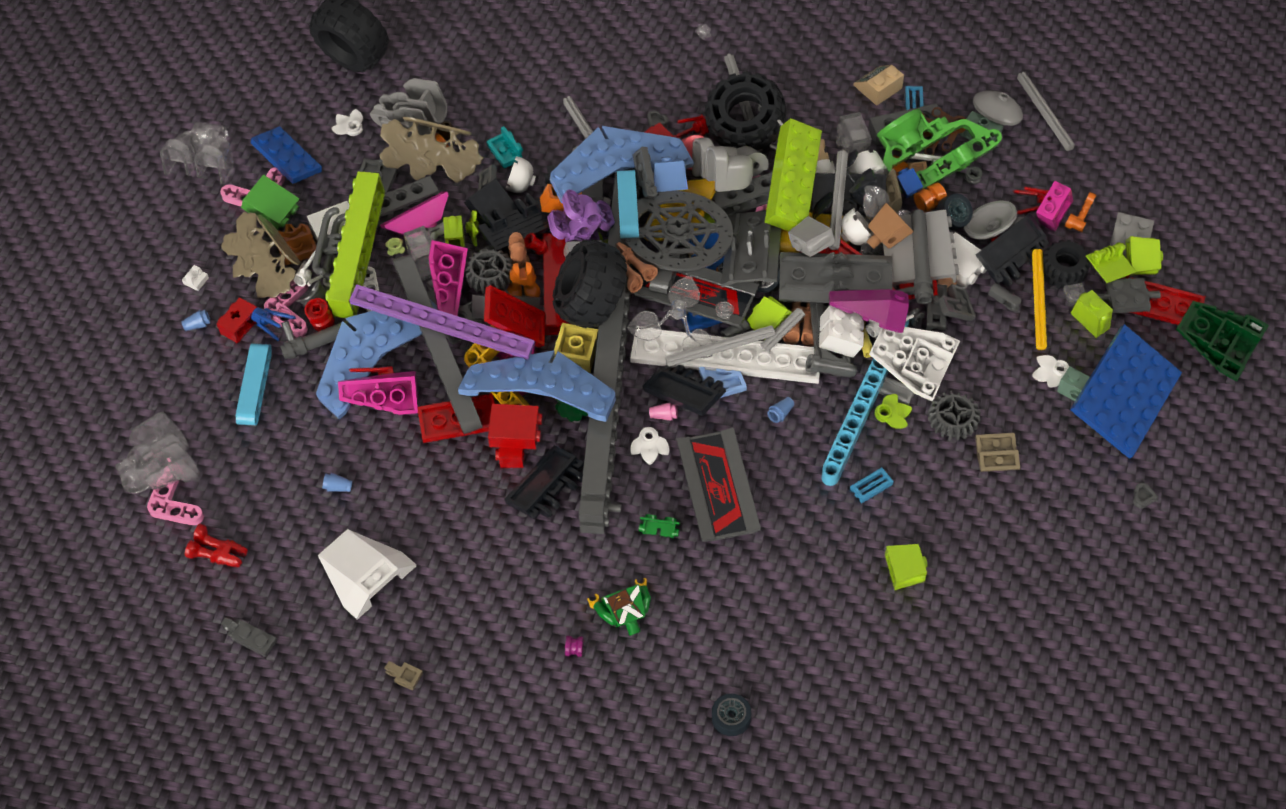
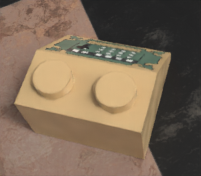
[853,65,904,106]

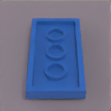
[251,126,322,184]

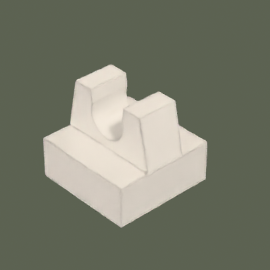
[182,265,209,291]

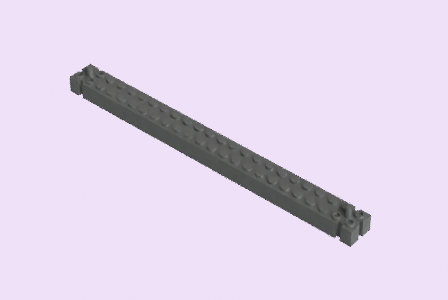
[579,168,642,534]

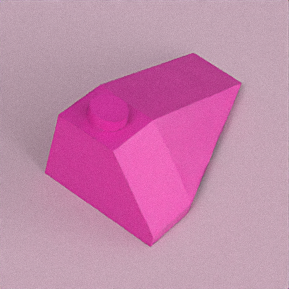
[338,371,418,415]

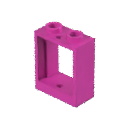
[1036,181,1073,232]

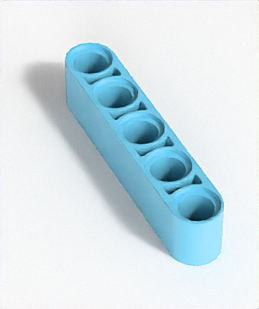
[617,170,639,239]
[236,344,272,425]

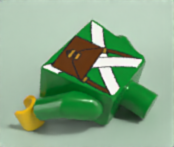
[587,578,651,636]

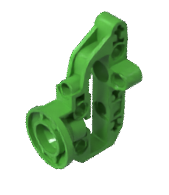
[877,108,1002,194]

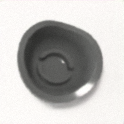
[296,279,326,306]

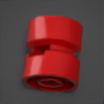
[304,298,335,331]

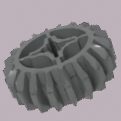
[464,248,513,294]
[928,391,981,441]

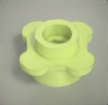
[385,238,405,256]

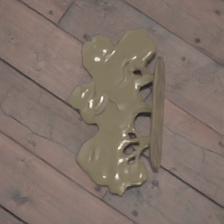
[379,117,484,183]
[221,212,301,298]

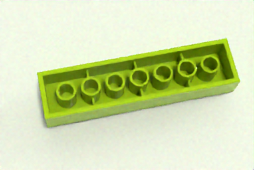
[325,171,385,318]

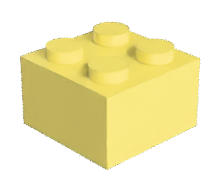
[553,323,599,373]

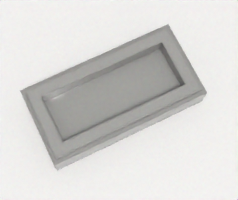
[879,377,915,405]

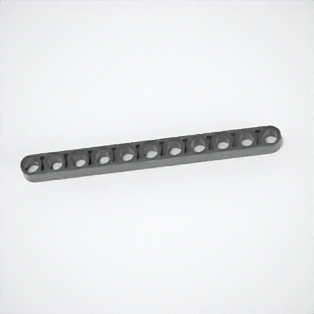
[393,254,482,434]

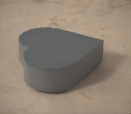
[647,110,668,128]
[1133,483,1158,509]

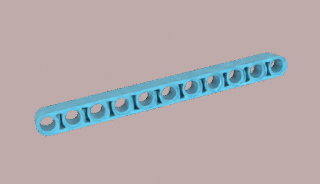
[821,315,909,486]

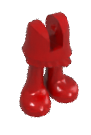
[185,523,248,567]

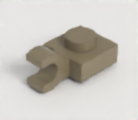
[385,661,423,691]

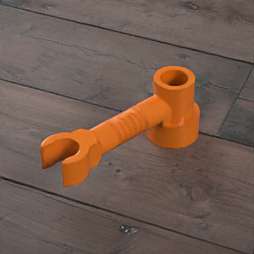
[1064,192,1096,232]

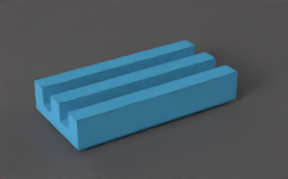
[905,86,924,110]
[850,467,894,504]

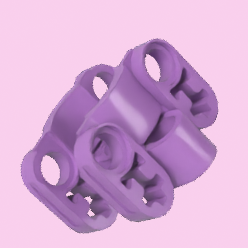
[547,189,615,243]

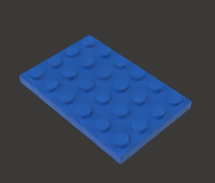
[1070,324,1182,458]

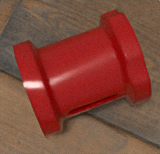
[524,233,548,255]

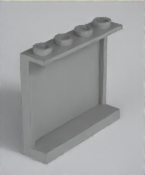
[883,210,959,290]

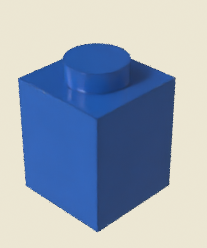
[897,168,923,198]

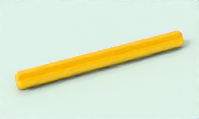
[1032,249,1047,350]

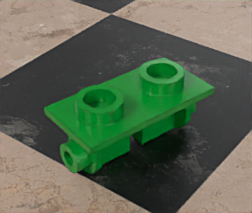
[639,514,681,538]

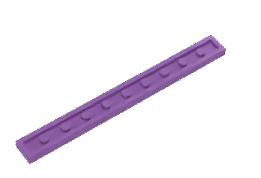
[349,284,535,360]

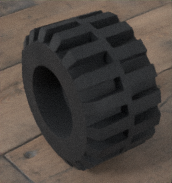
[1043,239,1090,290]

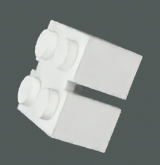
[819,305,864,358]

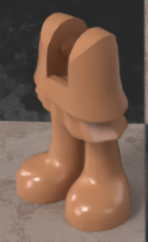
[508,232,530,269]
[615,242,658,293]
[782,302,814,347]

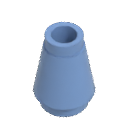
[181,310,211,331]
[767,397,794,423]
[322,473,352,492]

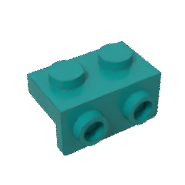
[486,126,523,169]

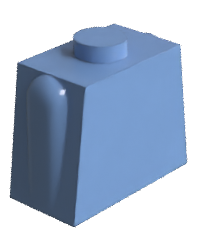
[651,156,688,192]

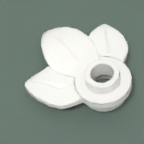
[331,109,363,136]
[1032,355,1069,388]
[631,427,669,465]

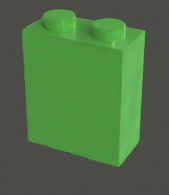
[241,175,299,230]

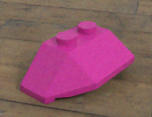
[380,192,448,238]

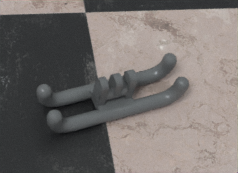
[312,207,346,281]

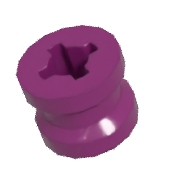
[565,636,584,657]

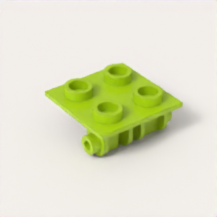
[1086,242,1136,283]

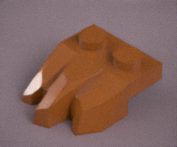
[277,223,316,266]

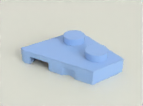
[699,367,747,398]

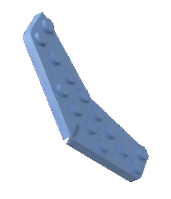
[550,126,694,203]
[316,300,437,420]
[458,350,616,422]

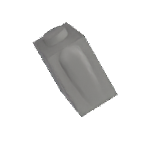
[788,216,835,257]

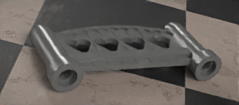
[805,302,857,378]

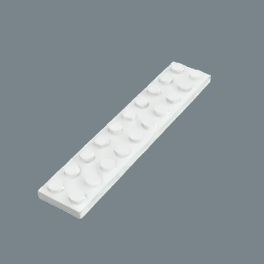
[630,327,820,384]

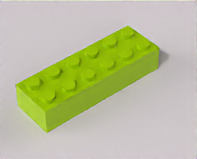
[765,118,822,231]

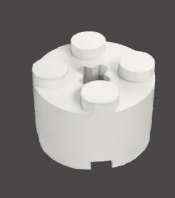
[848,150,888,176]

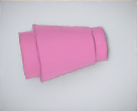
[649,402,678,421]

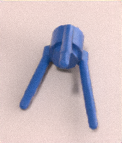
[251,307,296,341]

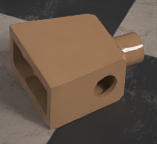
[866,203,914,249]

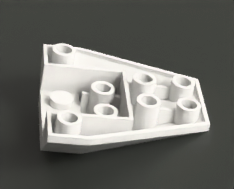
[869,327,960,401]
[318,529,416,620]

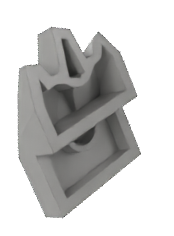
[1110,212,1154,258]

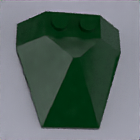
[1176,301,1269,382]

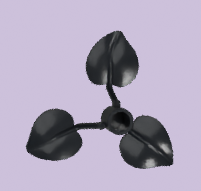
[812,149,877,220]

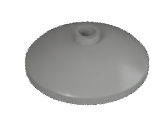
[973,90,1023,126]
[964,201,1017,240]

